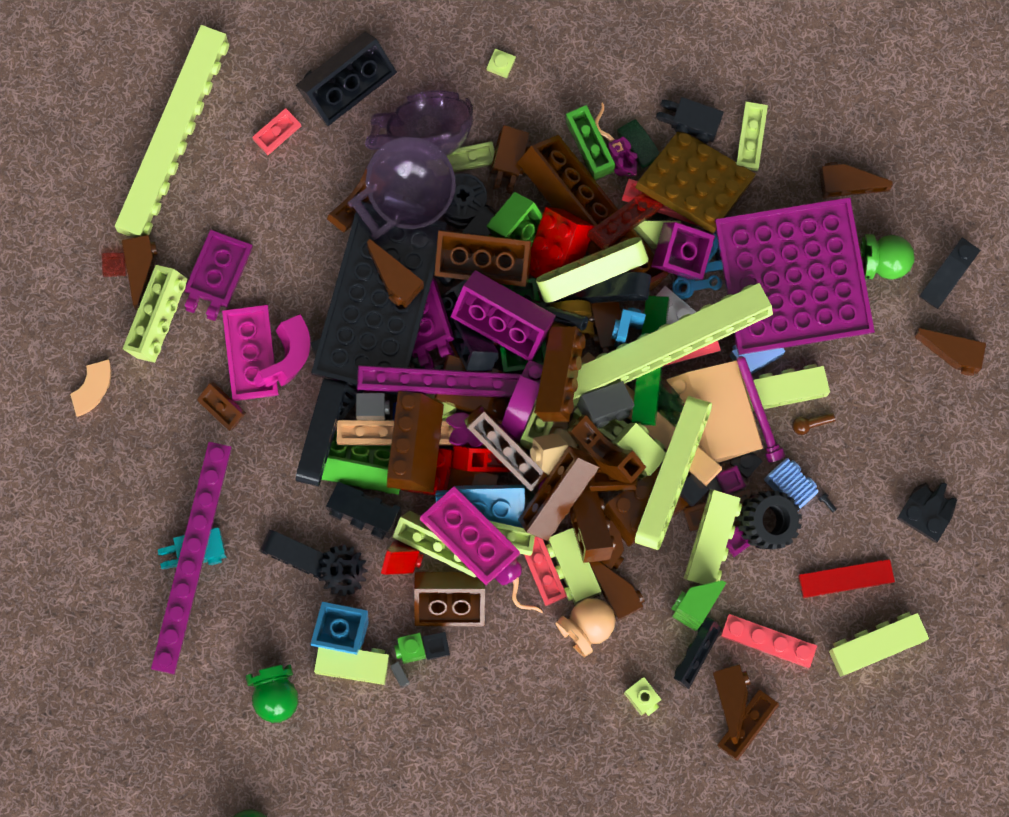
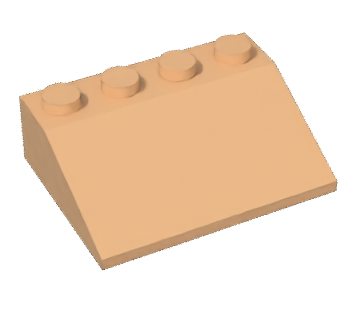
[666,360,763,463]

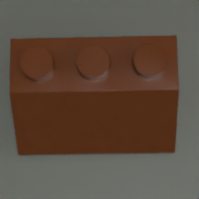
[414,572,485,626]

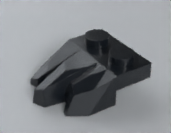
[896,482,957,543]

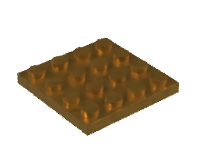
[635,131,756,234]

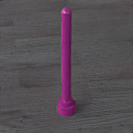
[737,356,785,462]

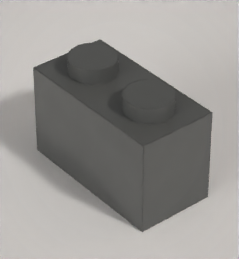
[577,381,634,428]
[356,393,390,421]

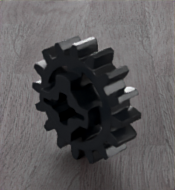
[317,545,368,596]

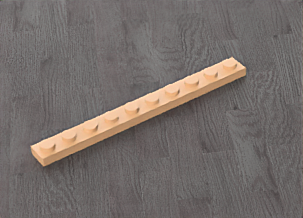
[337,420,568,446]

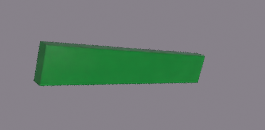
[632,296,670,425]

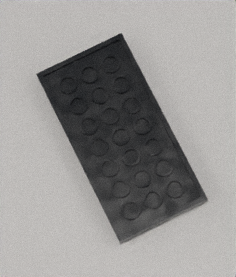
[311,201,447,396]

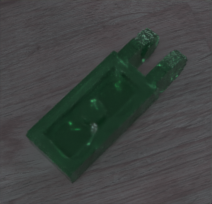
[658,376,685,424]

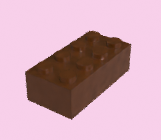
[603,467,691,547]

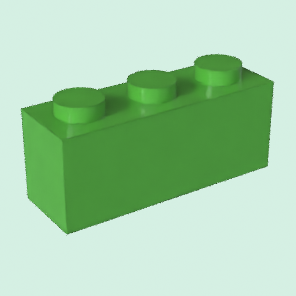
[566,105,615,180]

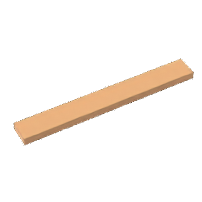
[581,352,722,486]

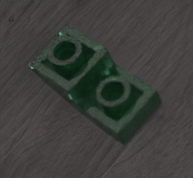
[617,119,660,168]

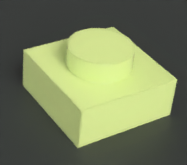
[487,49,516,78]

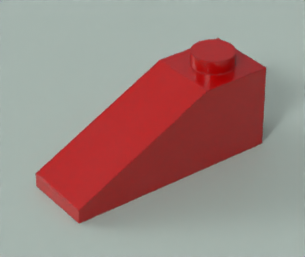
[452,445,511,472]
[381,540,424,575]

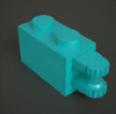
[157,528,227,569]

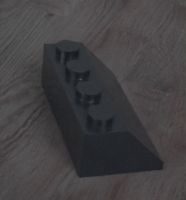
[296,32,397,126]

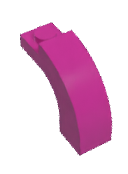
[253,314,310,387]

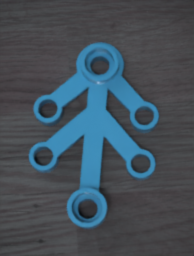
[672,231,723,299]

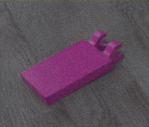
[185,230,253,321]
[412,278,455,369]

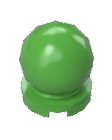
[860,234,915,280]

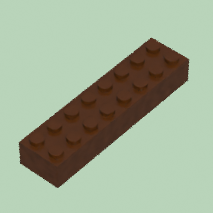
[517,135,669,303]

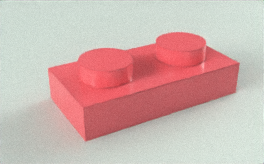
[252,108,301,155]

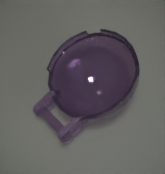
[365,90,473,160]
[348,137,456,240]

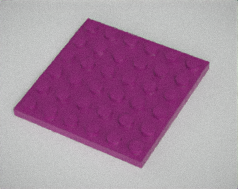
[715,198,875,355]

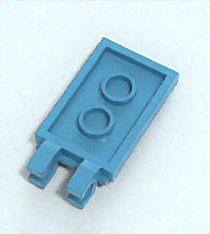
[435,485,525,528]

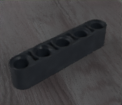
[554,272,651,303]
[296,378,347,487]

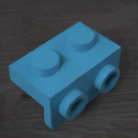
[611,308,646,347]

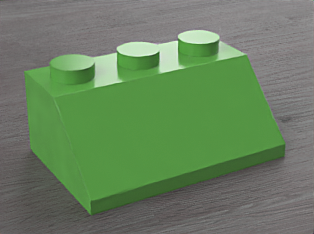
[671,580,726,631]

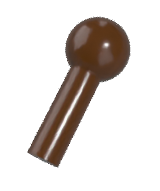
[792,412,836,435]

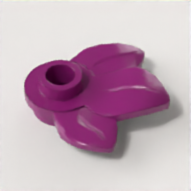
[446,413,483,448]

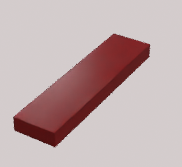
[798,559,895,598]

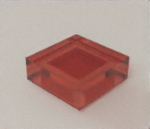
[102,253,126,277]

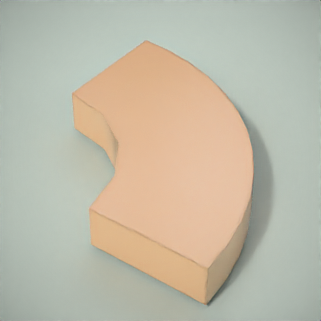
[70,359,111,417]

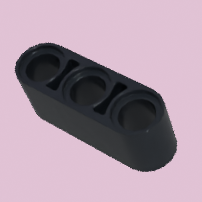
[259,529,326,579]

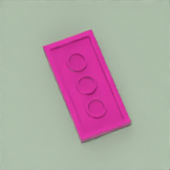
[222,305,279,401]
[420,487,520,585]

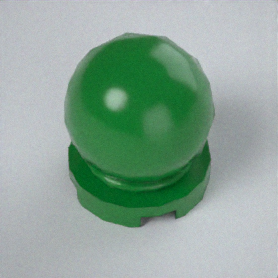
[245,664,299,723]

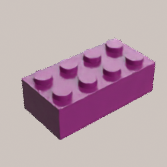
[451,270,556,361]

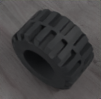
[737,491,802,549]

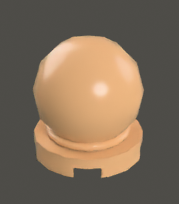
[555,598,616,658]

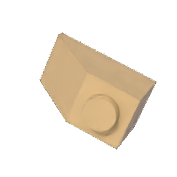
[530,433,569,475]

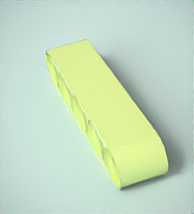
[536,237,649,302]

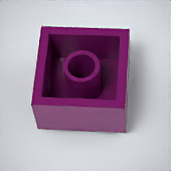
[652,222,715,280]

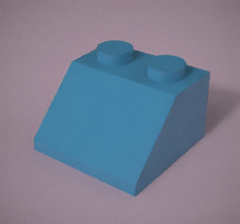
[311,602,369,655]

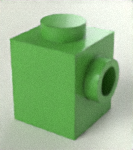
[394,633,426,664]

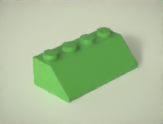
[322,431,400,495]

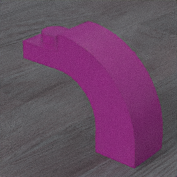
[501,360,543,443]

